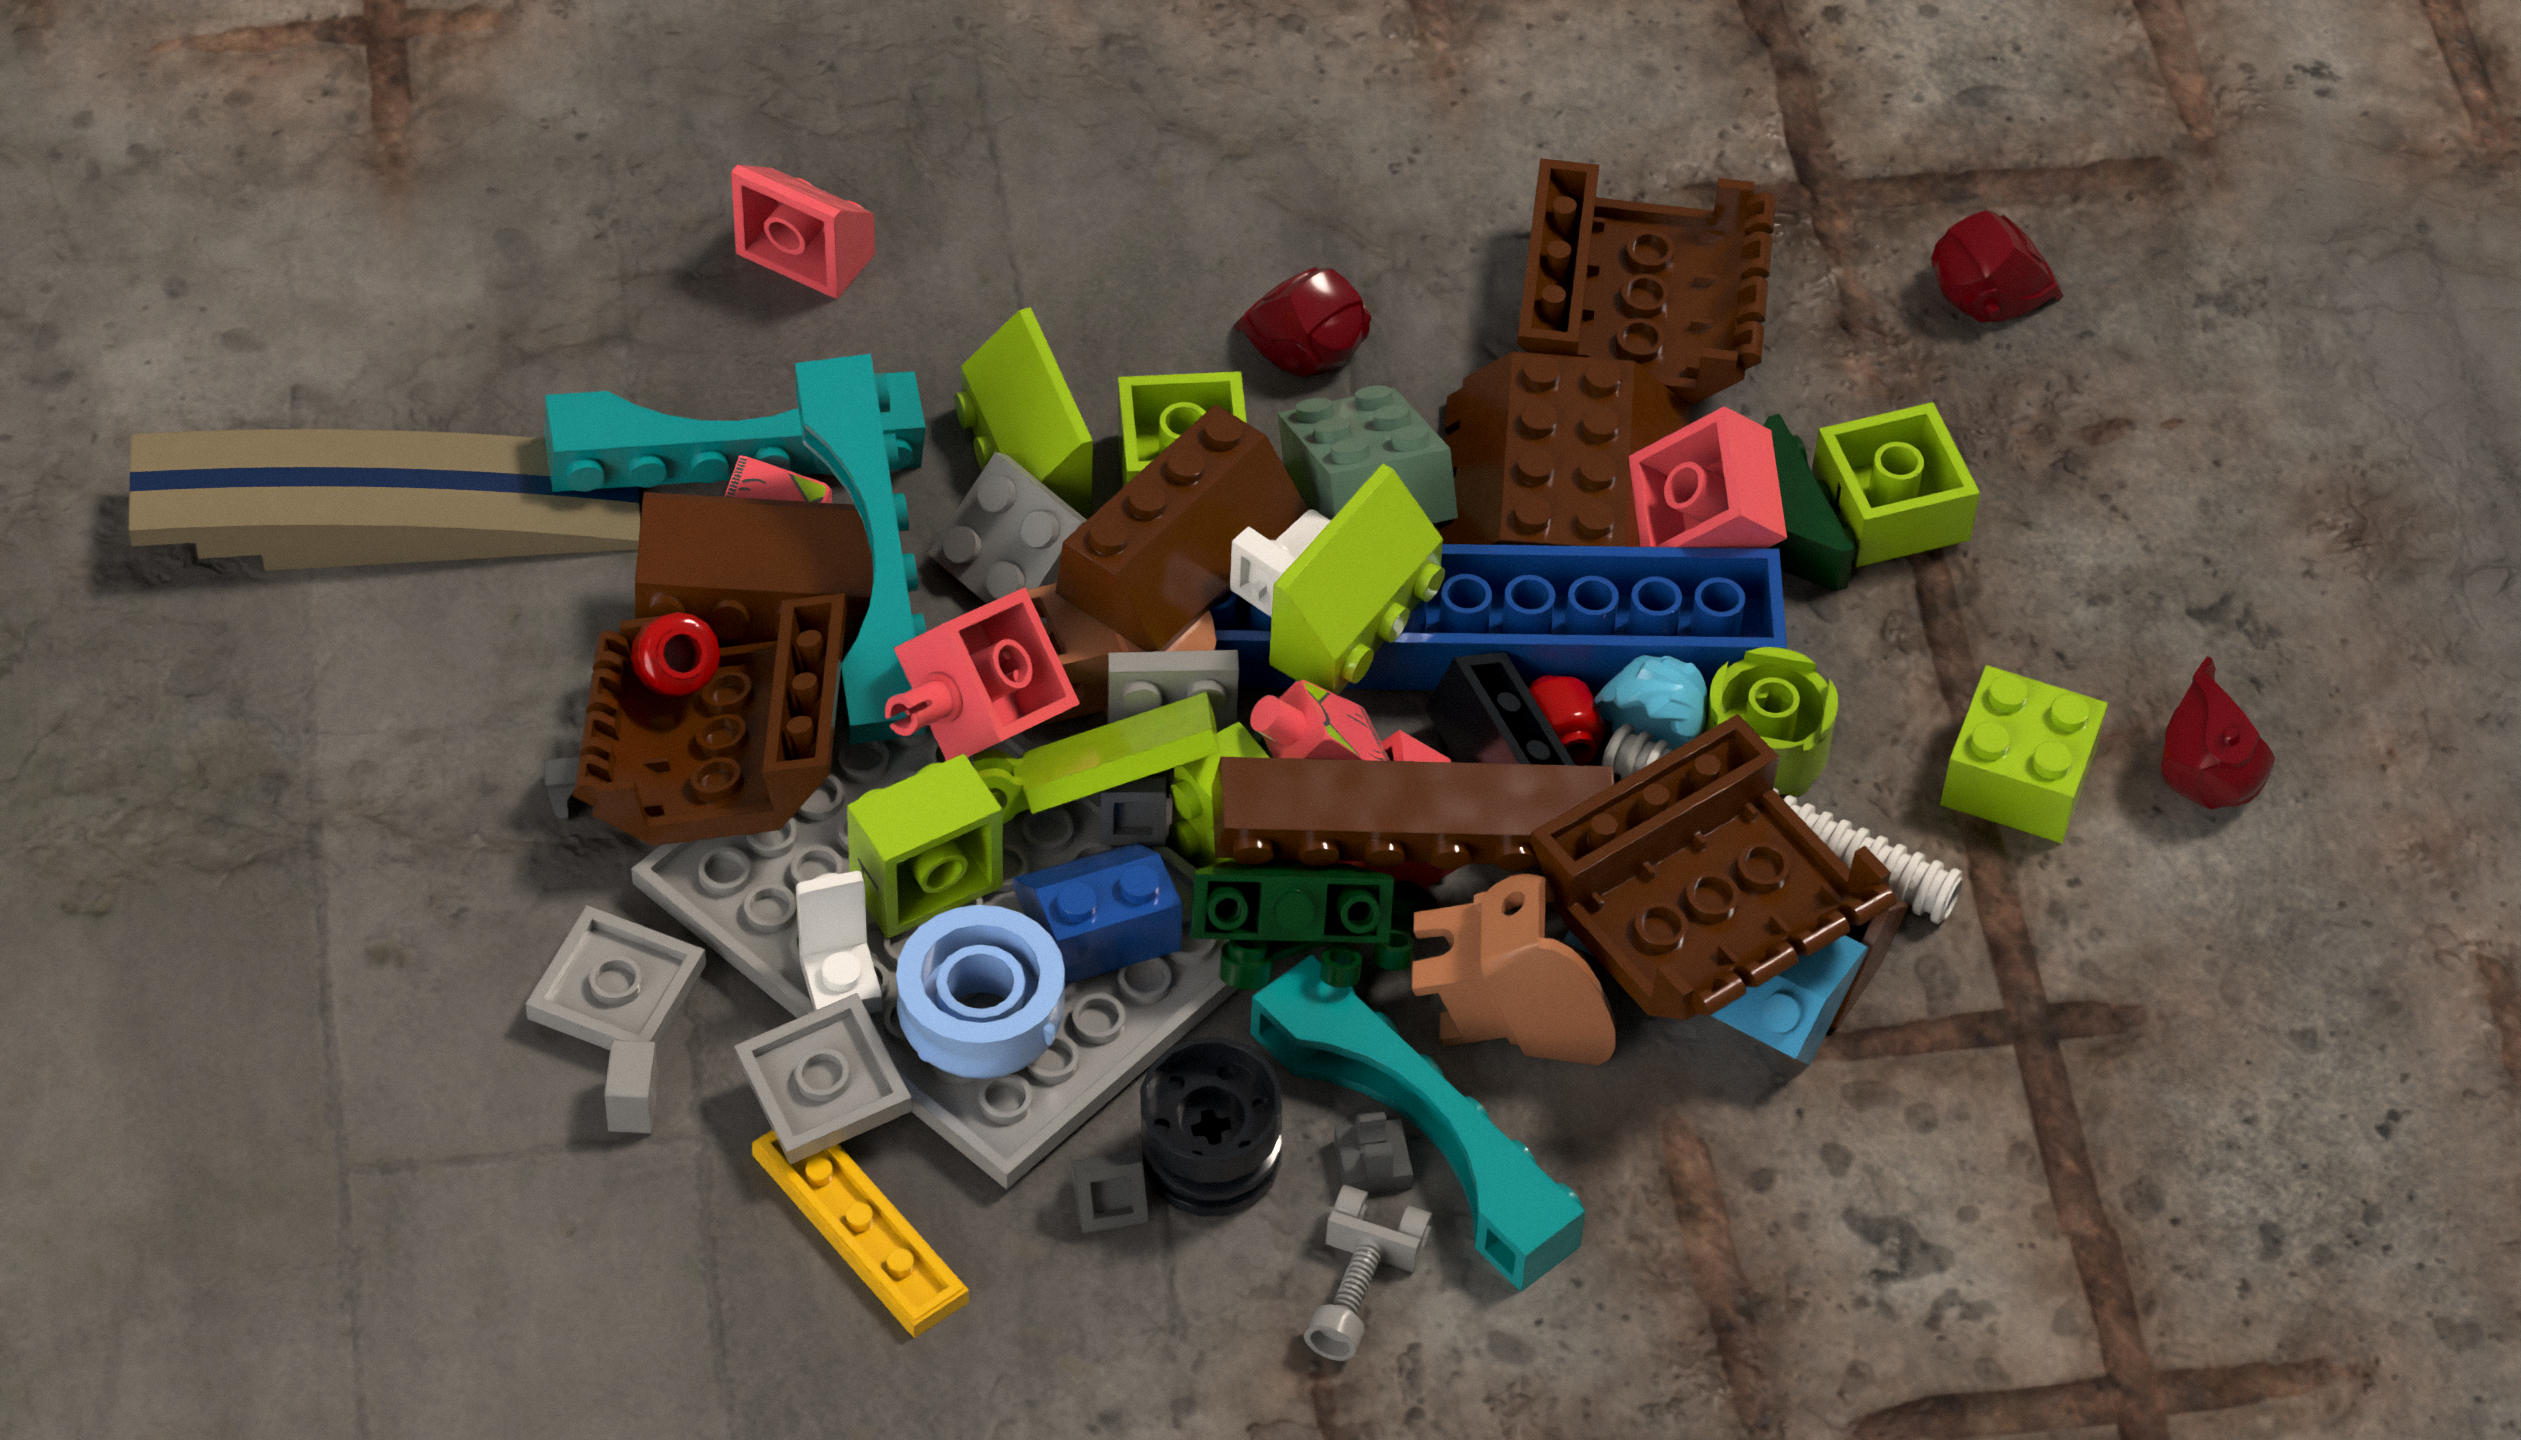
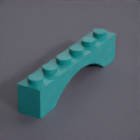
[794,354,926,745]
[544,371,926,492]
[1250,954,1586,1292]

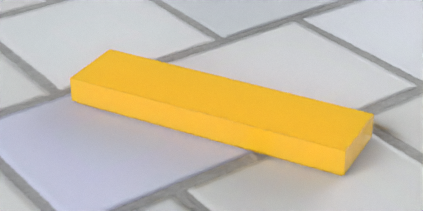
[752,1130,969,1338]

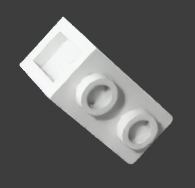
[1230,509,1331,618]
[796,871,883,1014]

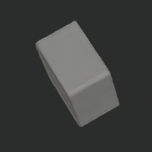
[604,1040,659,1134]

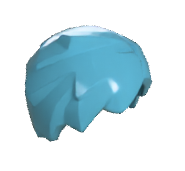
[1594,655,1708,750]

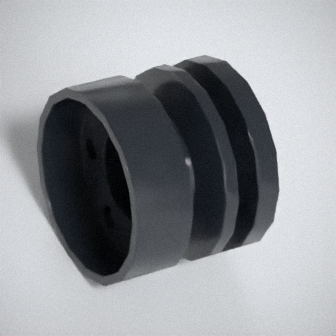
[1140,1037,1282,1216]

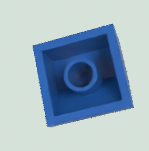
[1012,842,1183,984]

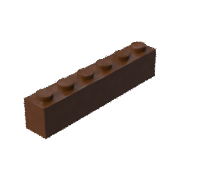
[1212,757,1614,871]

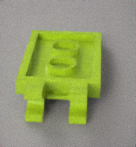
[973,692,1220,824]

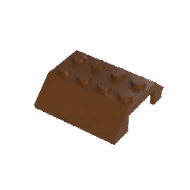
[1517,158,1776,404]
[1438,351,1690,547]
[573,593,848,846]
[1530,714,1896,1020]

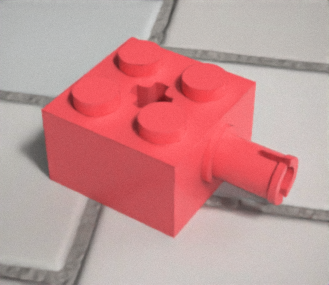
[885,587,1080,761]

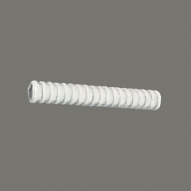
[1601,723,1963,924]

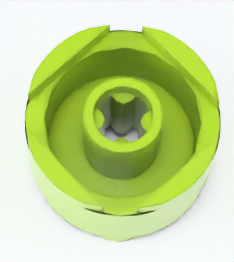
[1704,647,1838,797]

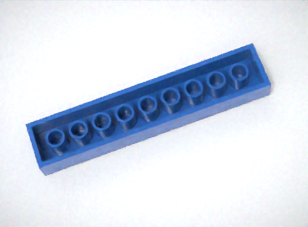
[1210,544,1787,694]

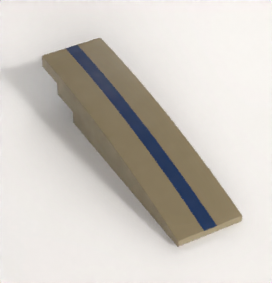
[128,429,640,571]

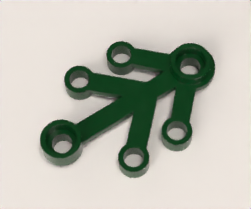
[1219,881,1438,990]

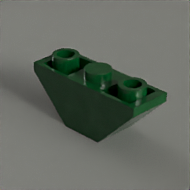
[1764,414,1858,591]
[1190,859,1394,943]

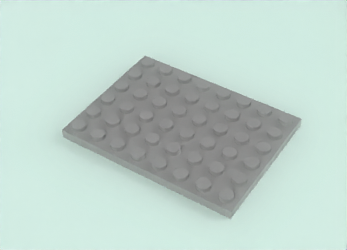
[631,701,1237,1190]

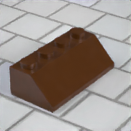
[1055,404,1309,652]
[635,492,873,652]

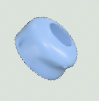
[896,905,1065,1079]

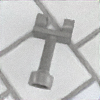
[1304,1185,1433,1361]

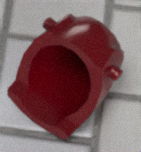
[1931,210,2064,322]
[1234,267,1372,378]
[2161,656,2275,810]

